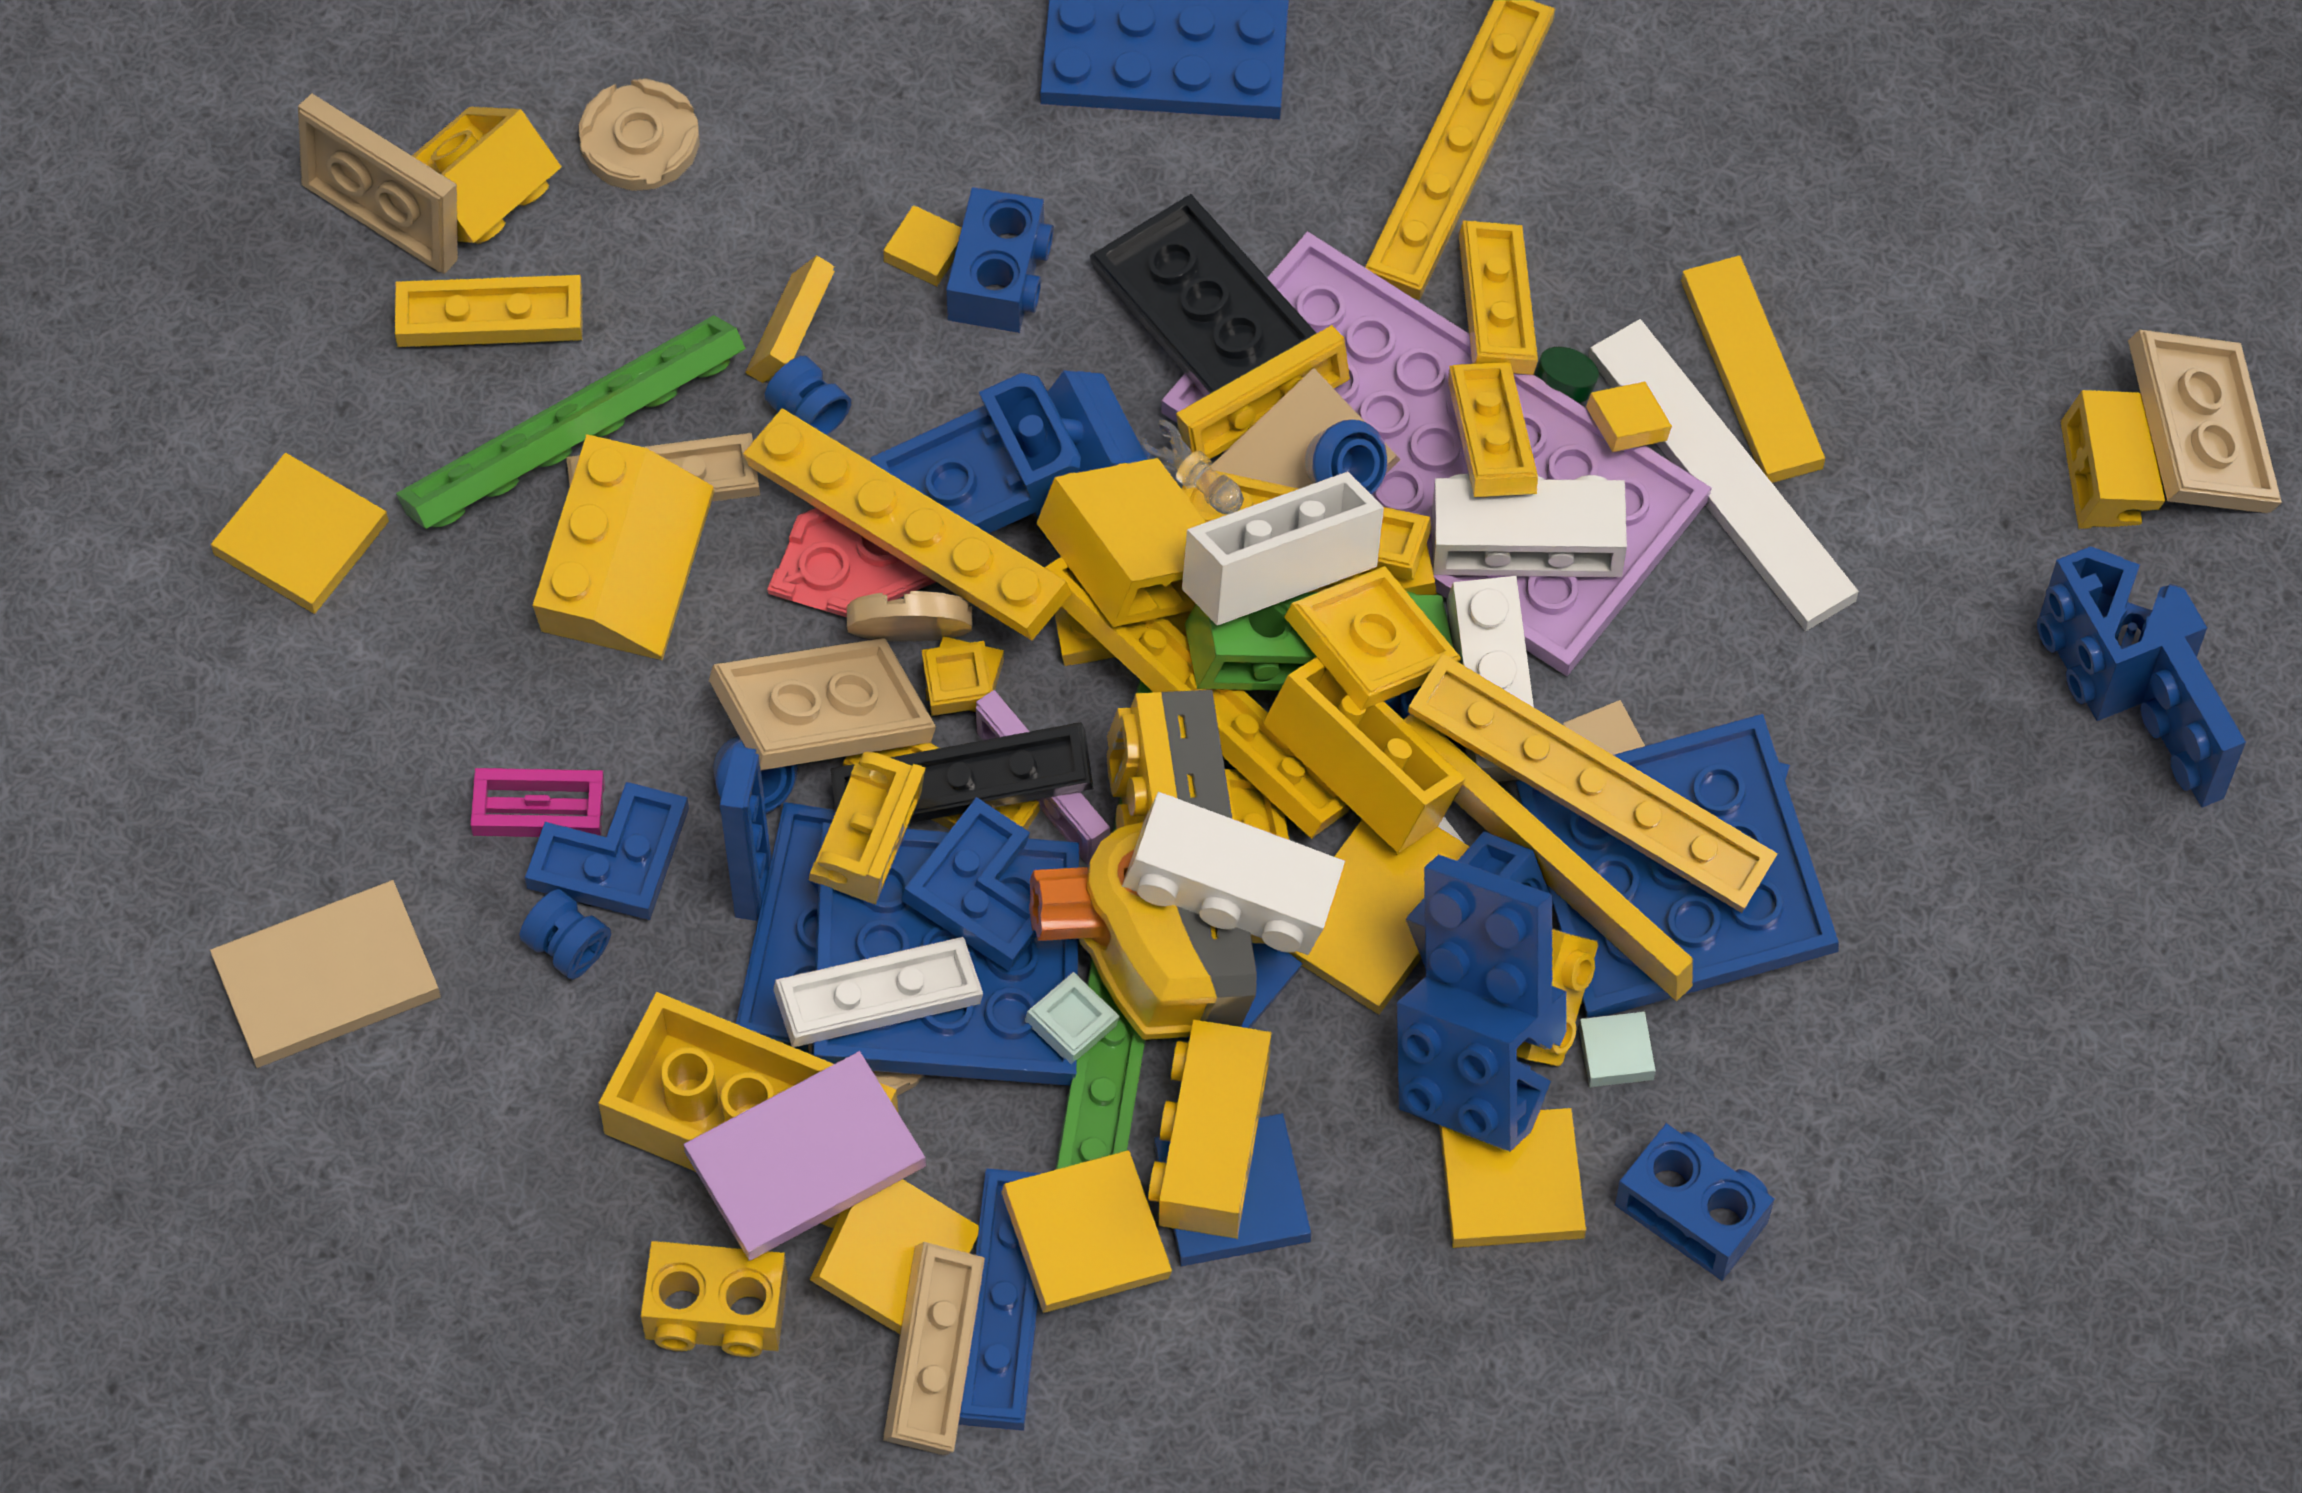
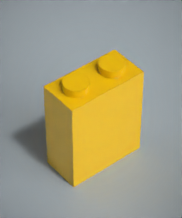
[1037,458,1206,627]

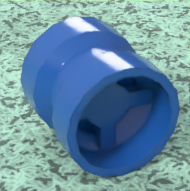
[764,356,851,435]
[519,889,611,980]

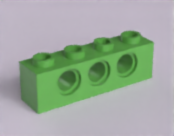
[1185,592,1453,690]

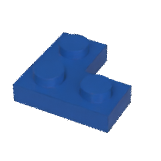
[525,782,689,920]
[901,797,1037,971]

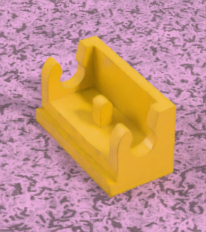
[2060,390,2165,529]
[809,752,925,905]

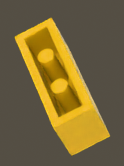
[1263,657,1466,853]
[1148,1019,1272,1239]

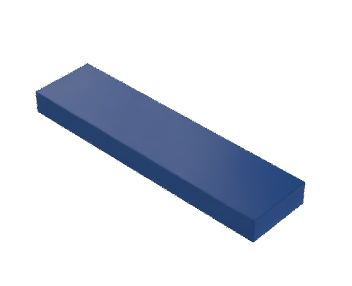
[720,746,771,921]
[958,1168,1042,1431]

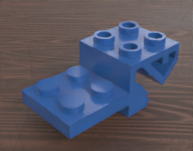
[870,370,1148,538]
[2037,546,2246,808]
[1397,854,1566,1152]

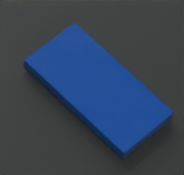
[736,802,911,1053]

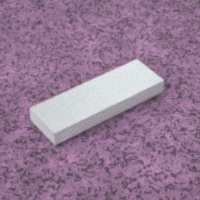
[773,937,983,1047]

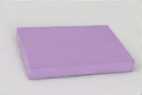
[684,1051,926,1261]

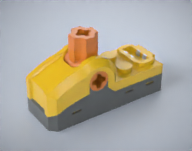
[1029,690,1257,1040]

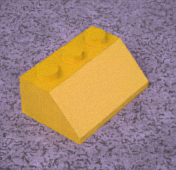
[532,434,715,660]

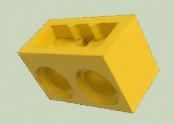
[641,1241,788,1357]

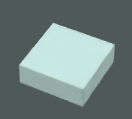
[1025,972,1120,1064]
[1579,1012,1656,1087]

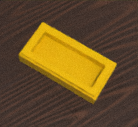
[745,255,835,383]

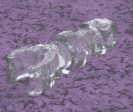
[1140,420,1243,514]

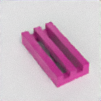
[471,768,605,837]

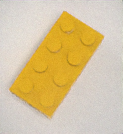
[599,992,899,1229]

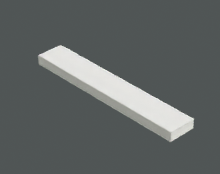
[1589,319,1859,632]

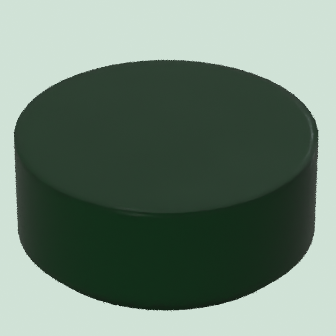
[1534,346,1599,403]

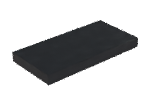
[1089,194,1317,396]

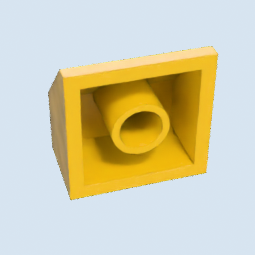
[412,107,561,244]

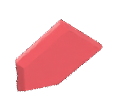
[767,508,936,617]

